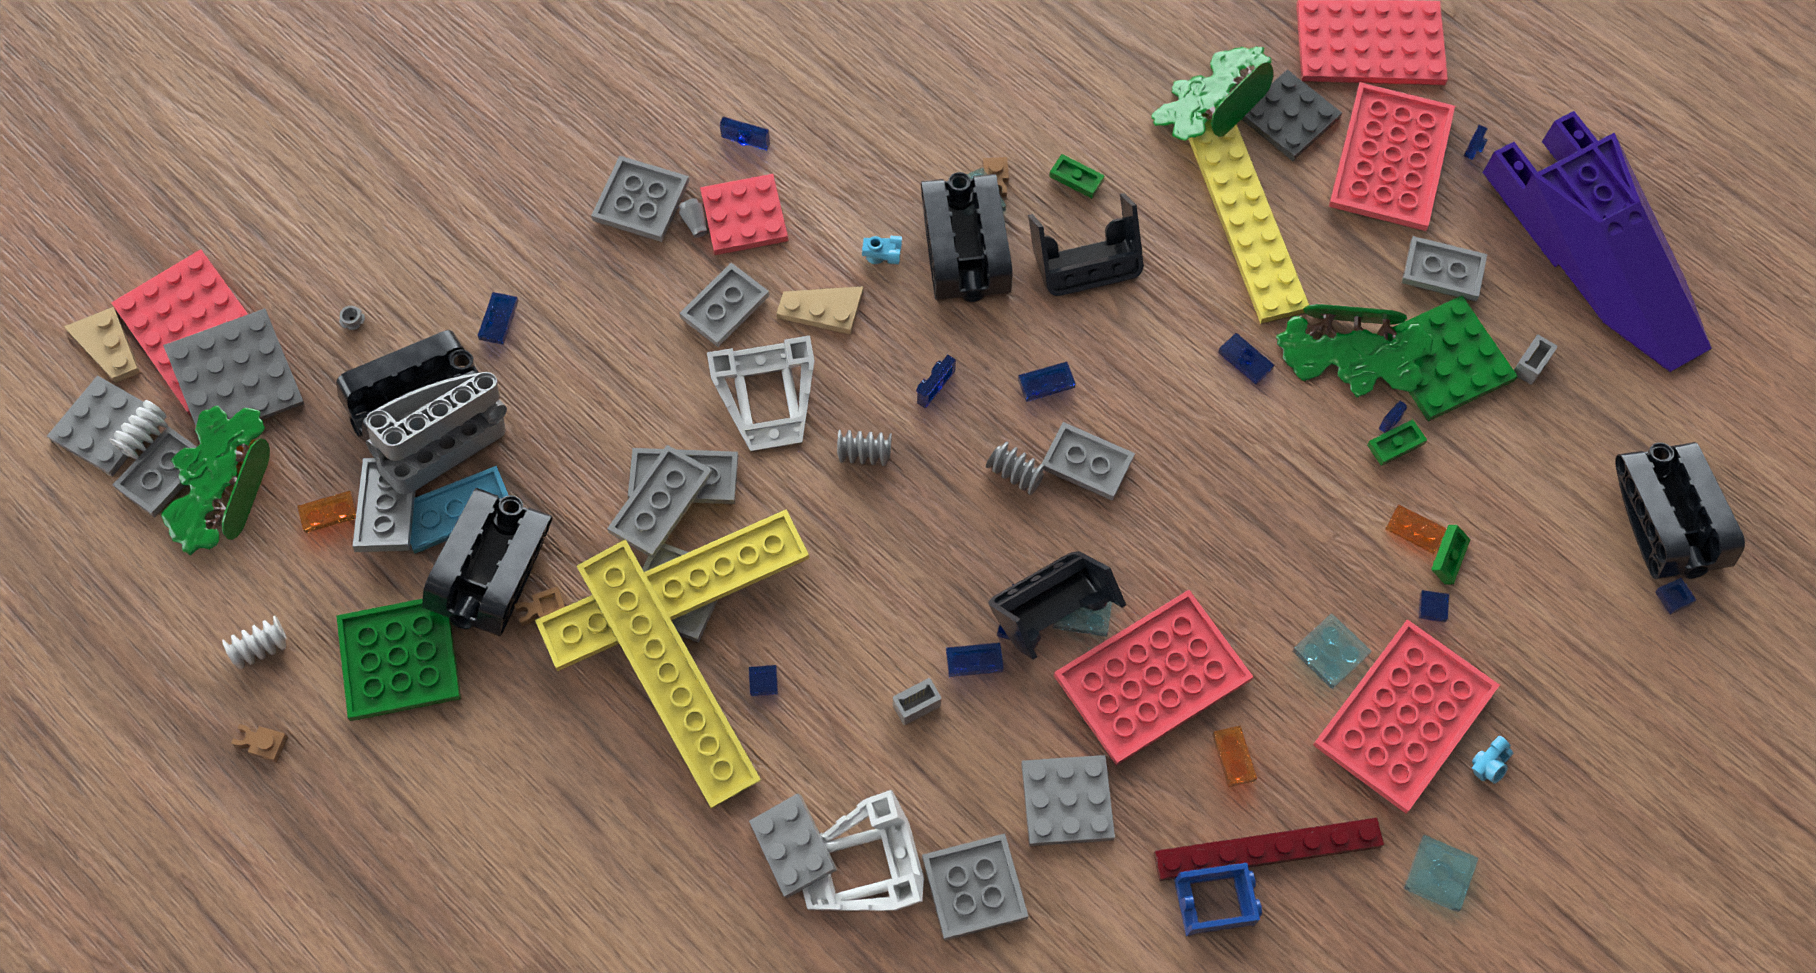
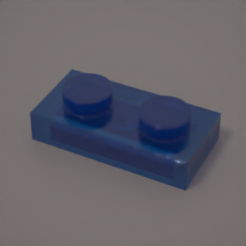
[916,354,956,409]
[1018,361,1076,402]
[946,642,1004,677]

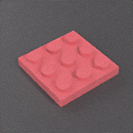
[700,174,788,255]

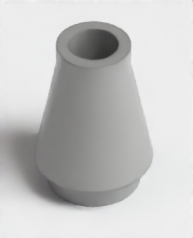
[679,199,708,238]

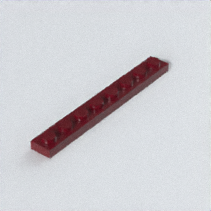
[1154,817,1384,881]

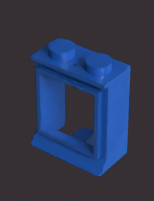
[1174,863,1262,937]

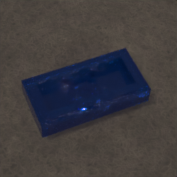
[720,117,770,150]
[477,292,518,345]
[1218,333,1275,385]

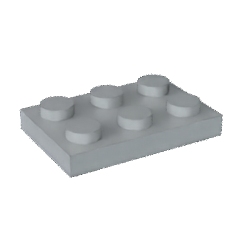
[1402,236,1487,301]
[679,263,769,347]
[1042,422,1135,501]
[112,426,196,518]
[749,793,837,898]

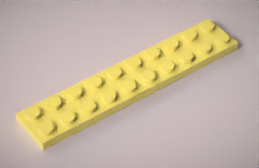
[1189,105,1309,324]
[535,509,809,671]
[577,539,761,809]

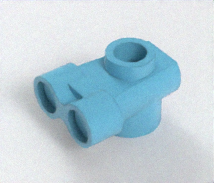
[862,236,902,265]
[1472,735,1514,783]

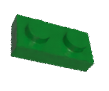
[1049,154,1105,199]
[1367,419,1427,466]
[1431,525,1471,585]

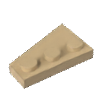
[777,286,863,335]
[64,307,141,383]

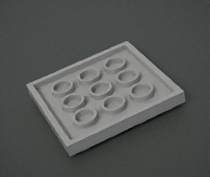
[163,309,304,425]

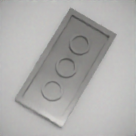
[607,445,713,558]
[628,448,739,504]
[353,458,416,552]

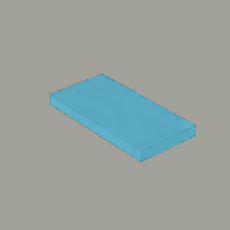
[410,466,511,553]

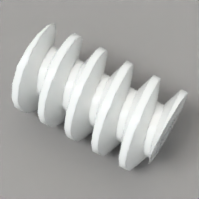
[108,400,168,459]
[222,616,287,669]

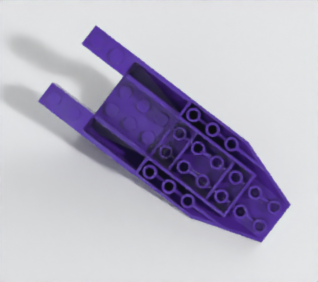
[1482,111,1712,372]

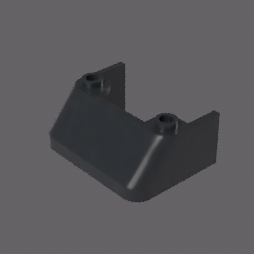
[1028,193,1144,296]
[988,551,1126,660]

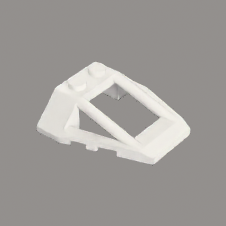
[707,336,814,452]
[803,790,924,911]

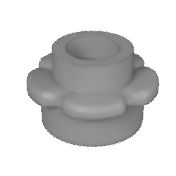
[339,306,365,330]

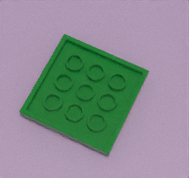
[1388,295,1518,422]
[336,598,461,722]

